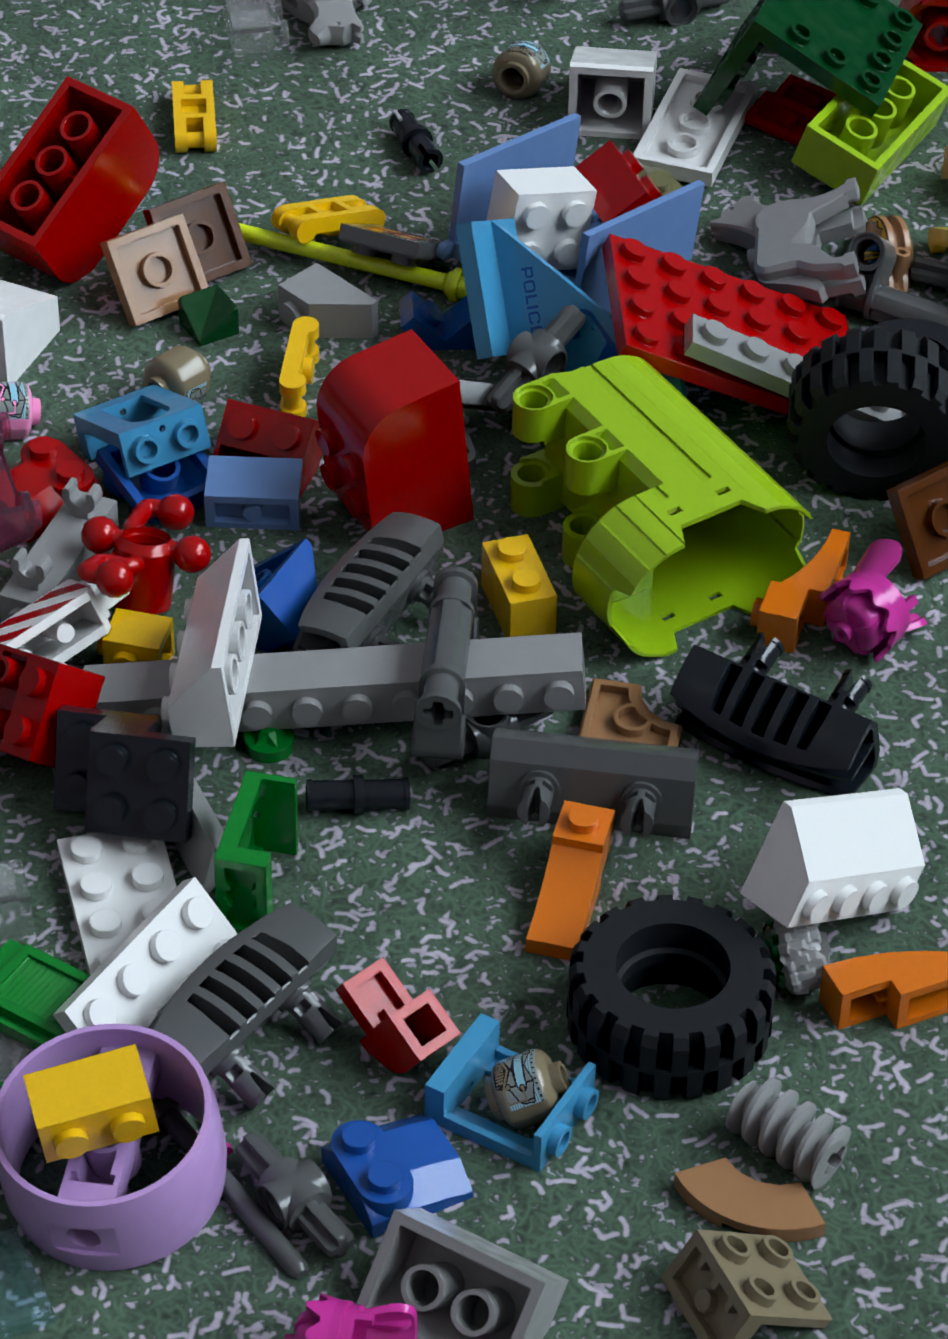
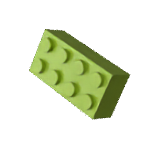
[791,59,948,205]

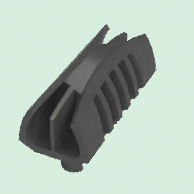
[292,512,445,651]
[487,727,700,839]
[148,903,344,1111]

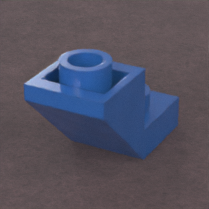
[399,290,475,350]

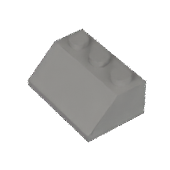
[356,1208,569,1339]

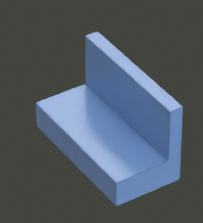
[204,455,303,530]

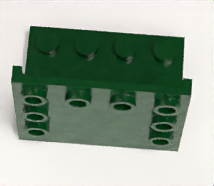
[693,0,923,118]

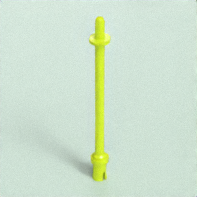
[239,223,467,303]

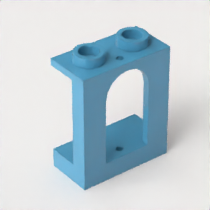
[72,384,212,478]
[424,1013,599,1172]

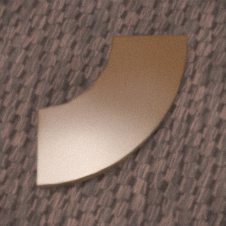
[674,1157,826,1242]

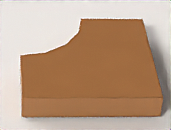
[578,678,682,747]

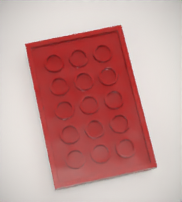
[602,234,848,415]

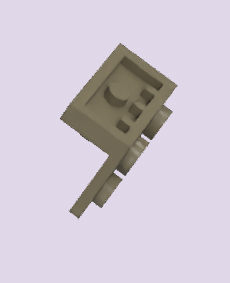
[661,1229,832,1339]

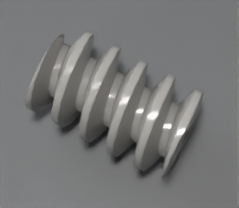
[725,1077,852,1190]

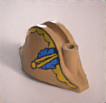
[852,215,914,293]

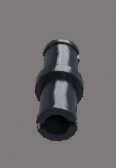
[389,109,443,173]
[305,774,410,815]

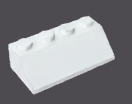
[161,538,262,747]
[740,788,925,928]

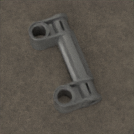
[829,232,948,327]
[411,566,479,760]

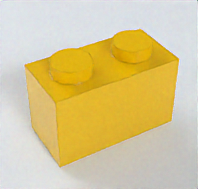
[481,534,557,637]
[23,1044,159,1163]

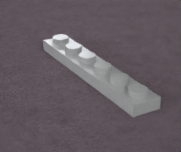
[684,313,907,422]

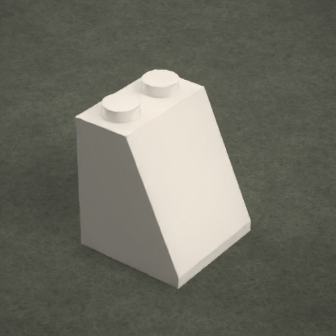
[568,46,657,140]
[0,280,60,382]

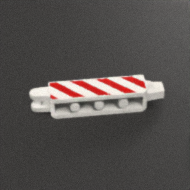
[0,579,130,663]

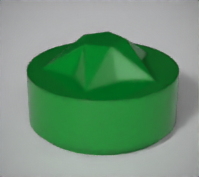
[244,728,294,763]

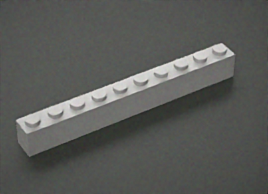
[83,632,586,735]

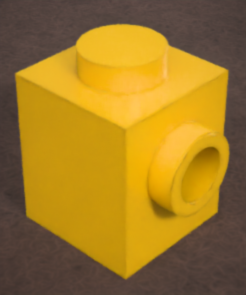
[97,608,175,664]

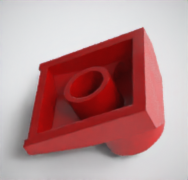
[0,436,105,543]

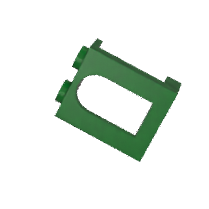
[214,770,299,933]

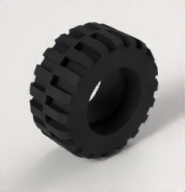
[787,326,948,501]
[566,895,777,1100]

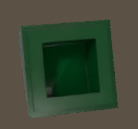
[178,284,239,347]

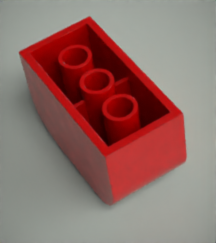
[0,76,159,283]
[315,329,474,532]

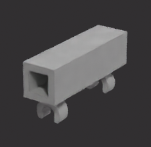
[0,477,119,623]

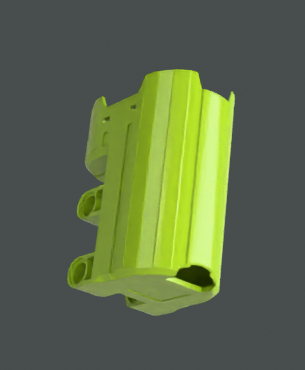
[510,355,813,657]

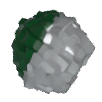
[756,918,831,995]

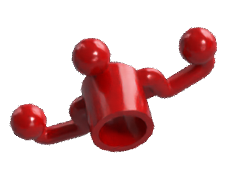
[77,494,211,614]

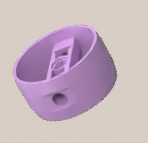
[0,1024,227,1271]

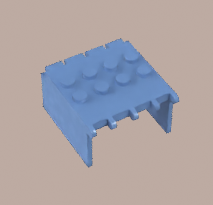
[435,113,705,312]

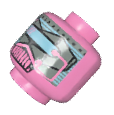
[0,381,41,441]

